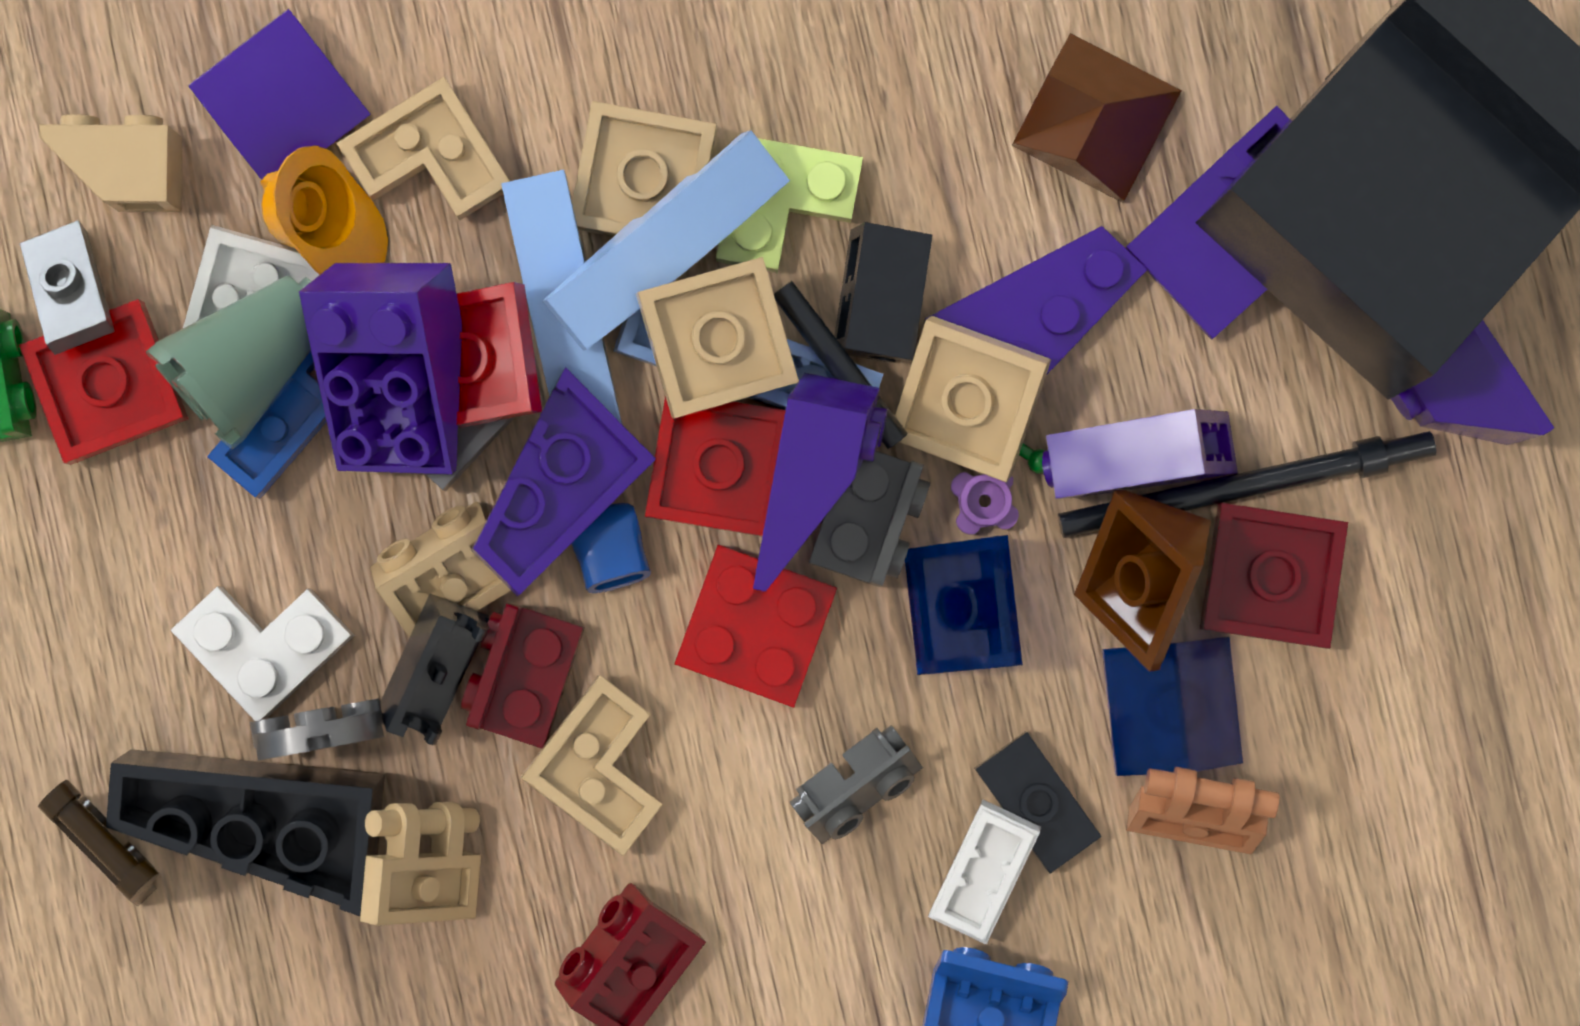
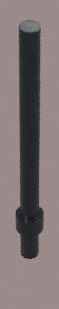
[1058,431,1436,538]

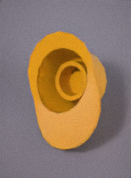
[260,145,388,275]

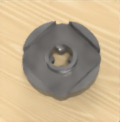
[249,698,384,761]

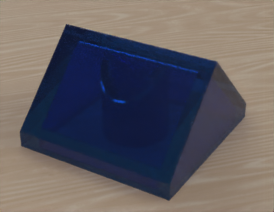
[905,535,1023,675]
[1102,637,1243,776]

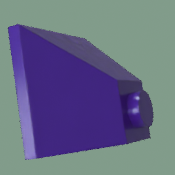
[1391,320,1554,445]

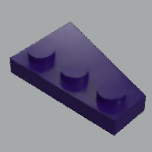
[924,226,1148,375]
[471,367,656,596]

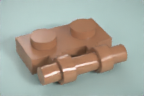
[1126,766,1280,855]

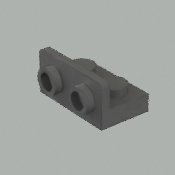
[809,451,931,587]

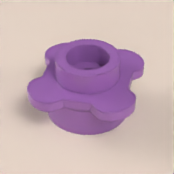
[951,472,1019,535]

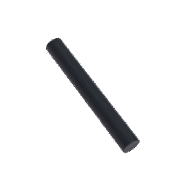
[774,280,908,449]

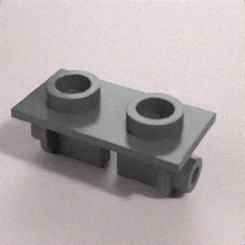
[790,725,923,844]

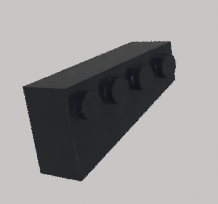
[106,749,385,916]

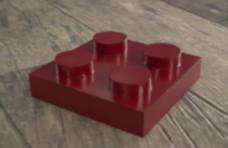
[1200,503,1349,649]

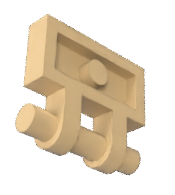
[360,802,481,926]

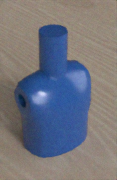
[571,503,651,594]

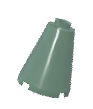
[146,275,311,449]

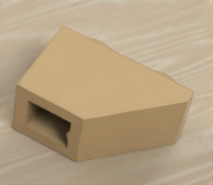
[39,114,182,212]

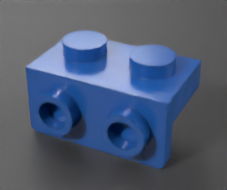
[922,947,1069,1026]

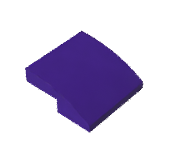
[188,8,371,180]

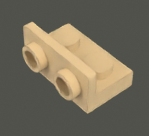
[370,502,511,638]

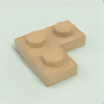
[336,77,509,220]
[520,675,663,856]

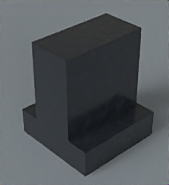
[1195,0,1580,400]

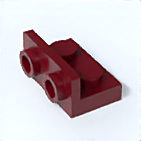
[461,603,585,749]
[554,883,706,1026]

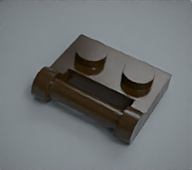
[38,780,159,906]

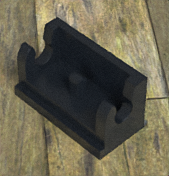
[834,222,933,363]
[380,594,490,745]

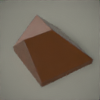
[1012,33,1182,203]
[1074,490,1211,672]

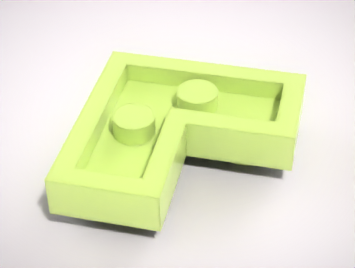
[716,138,863,273]

